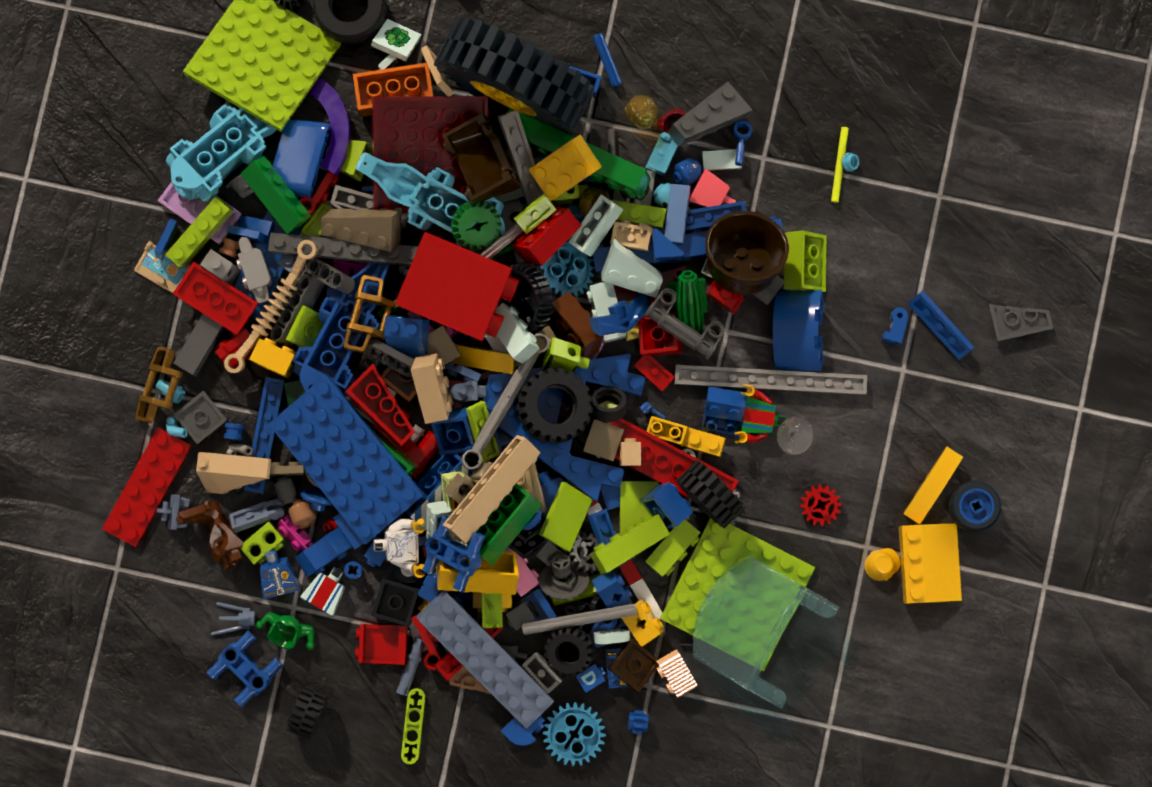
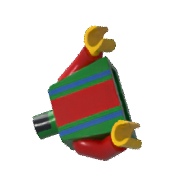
[735,384,786,444]

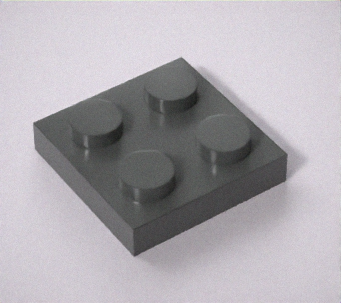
[173,391,228,445]

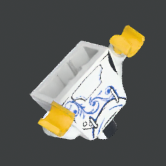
[373,518,426,578]

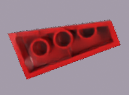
[344,364,415,447]

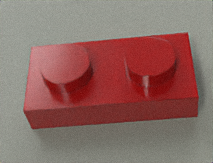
[634,355,675,392]

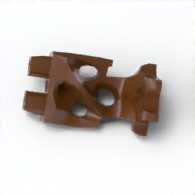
[176,501,243,570]

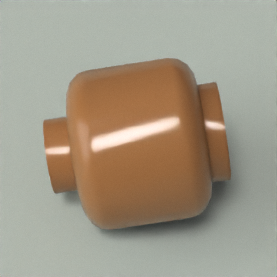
[288,499,317,529]

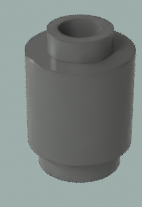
[274,476,298,506]

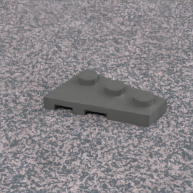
[987,304,1053,342]

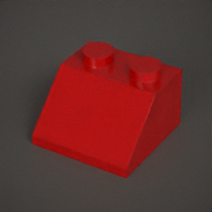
[638,312,683,355]

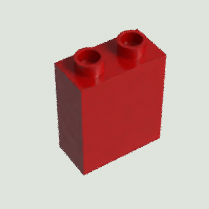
[395,232,520,341]

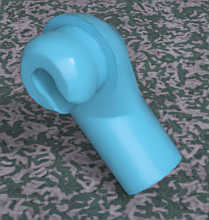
[166,416,187,438]

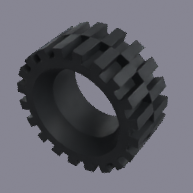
[676,460,745,529]

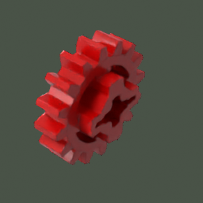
[799,484,842,526]

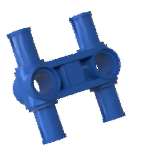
[422,515,485,592]
[207,630,284,708]

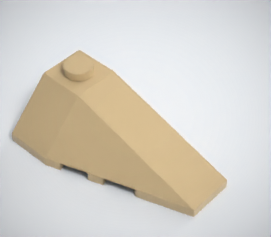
[196,452,271,494]

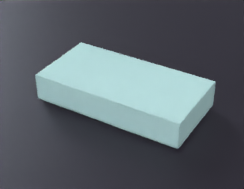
[702,149,742,171]

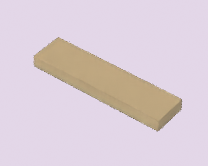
[421,45,454,97]

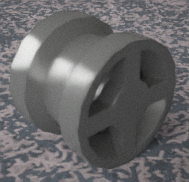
[551,554,571,579]

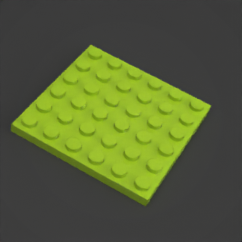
[183,0,342,132]
[660,518,815,671]

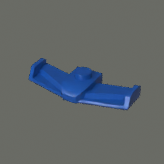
[589,293,650,336]

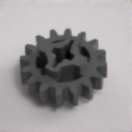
[568,532,599,574]

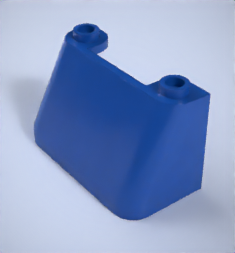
[273,119,331,200]

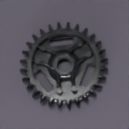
[501,262,555,333]

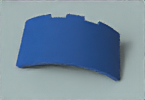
[773,290,824,371]

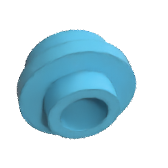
[842,153,859,172]

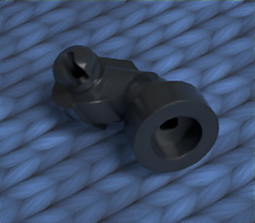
[565,595,604,616]

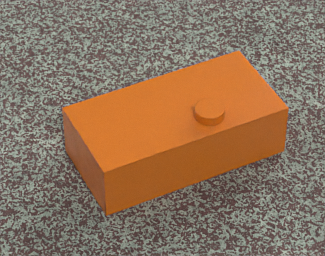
[353,63,434,117]

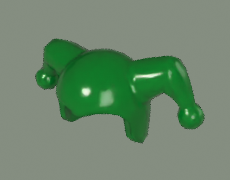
[255,612,315,650]

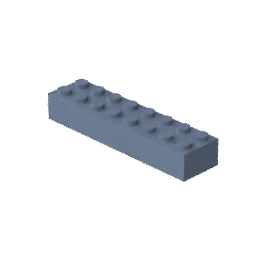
[416,591,554,729]

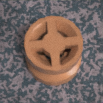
[218,238,240,259]

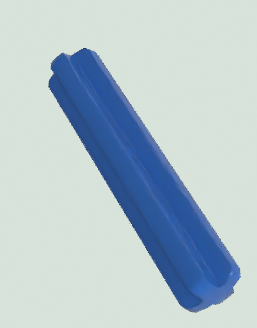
[593,33,622,87]

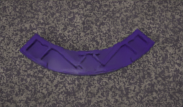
[309,78,351,176]

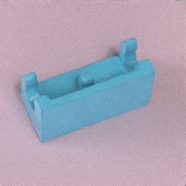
[645,132,678,176]

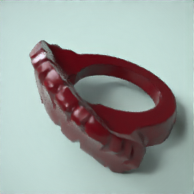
[657,108,686,133]

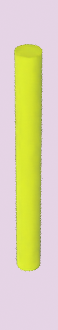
[831,127,849,203]

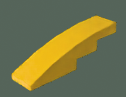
[451,343,516,374]
[904,447,963,524]

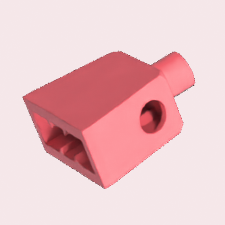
[689,169,736,208]

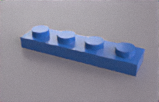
[908,290,974,360]

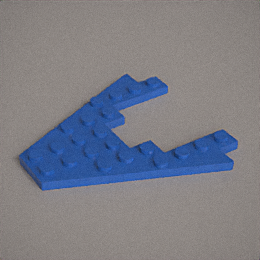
[482,354,645,501]

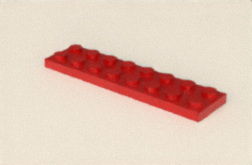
[585,418,739,500]

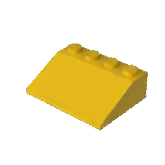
[899,523,962,604]

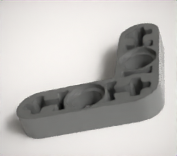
[356,339,414,378]

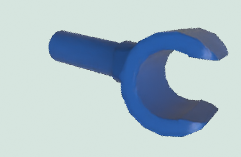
[639,402,666,419]

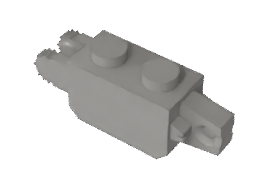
[236,237,273,304]

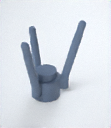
[211,602,255,636]

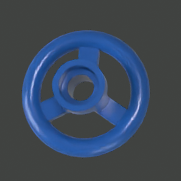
[300,488,333,511]

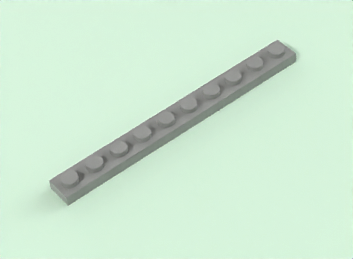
[675,365,867,395]

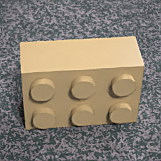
[411,352,454,424]

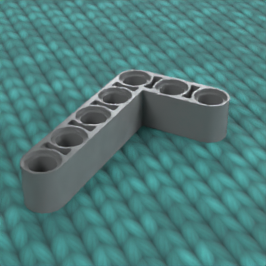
[270,258,355,347]

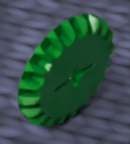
[451,201,502,251]

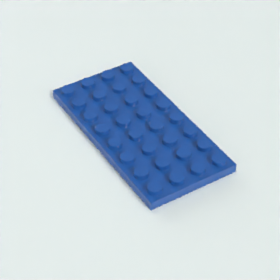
[269,374,424,544]

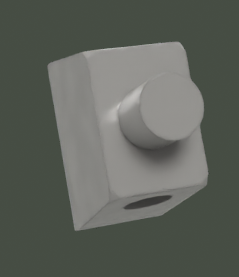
[200,249,241,285]

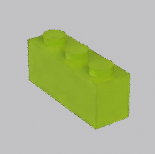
[645,520,701,577]

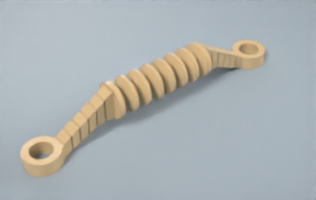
[224,240,318,373]

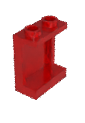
[355,624,408,665]

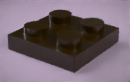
[608,638,659,693]

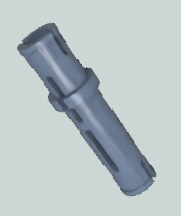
[396,637,425,696]

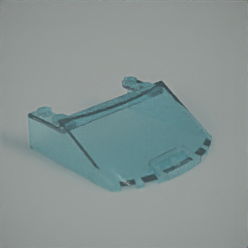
[693,556,840,709]

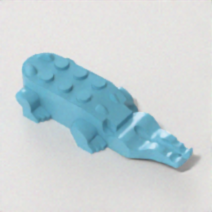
[166,104,276,202]
[356,152,505,254]

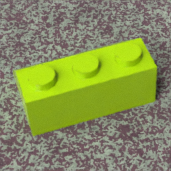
[783,230,827,292]

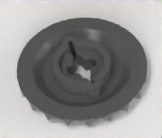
[539,560,589,601]

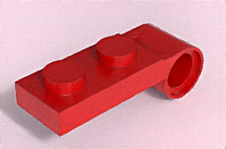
[299,172,340,219]
[411,611,444,670]

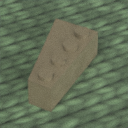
[321,208,402,252]

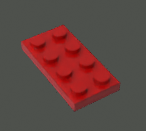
[172,262,259,336]

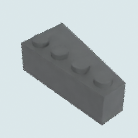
[667,82,752,147]

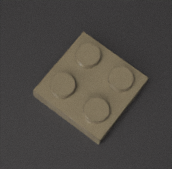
[269,462,306,476]

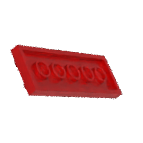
[102,427,192,547]

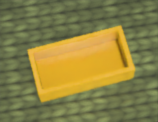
[436,552,519,595]

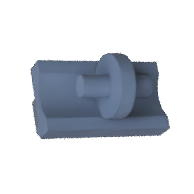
[451,381,486,404]
[157,494,190,530]

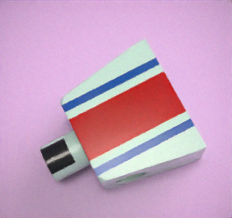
[301,567,345,616]

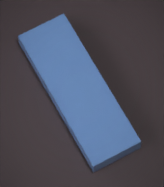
[664,184,691,243]

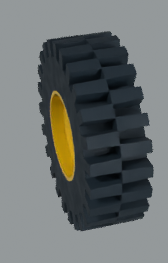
[434,17,595,135]

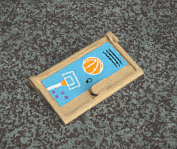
[134,241,191,293]

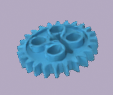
[539,238,595,298]
[543,702,606,766]

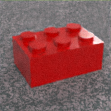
[512,206,582,266]

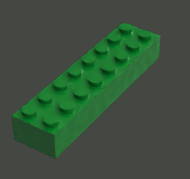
[499,108,651,199]

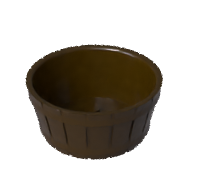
[705,211,789,295]

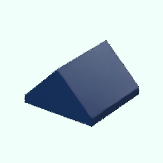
[652,228,685,263]

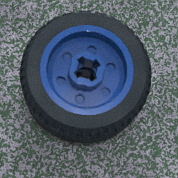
[948,481,1001,532]

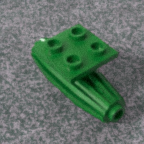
[667,270,707,346]

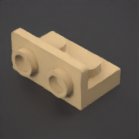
[610,220,653,252]

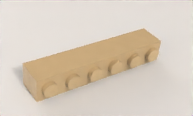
[442,435,541,543]

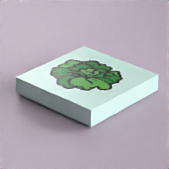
[371,19,421,61]

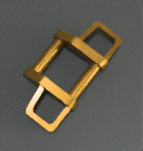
[344,275,396,353]
[135,346,183,424]

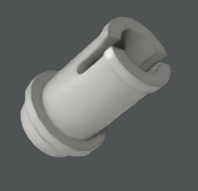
[409,424,425,444]

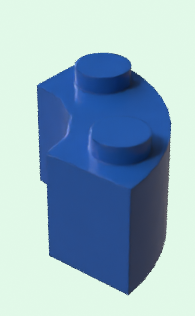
[295,528,352,577]

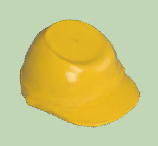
[864,548,901,581]

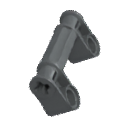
[644,288,725,360]

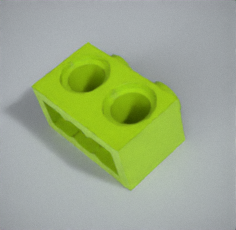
[241,522,286,565]

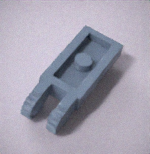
[229,499,285,533]

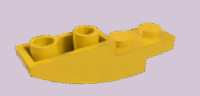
[647,416,726,457]

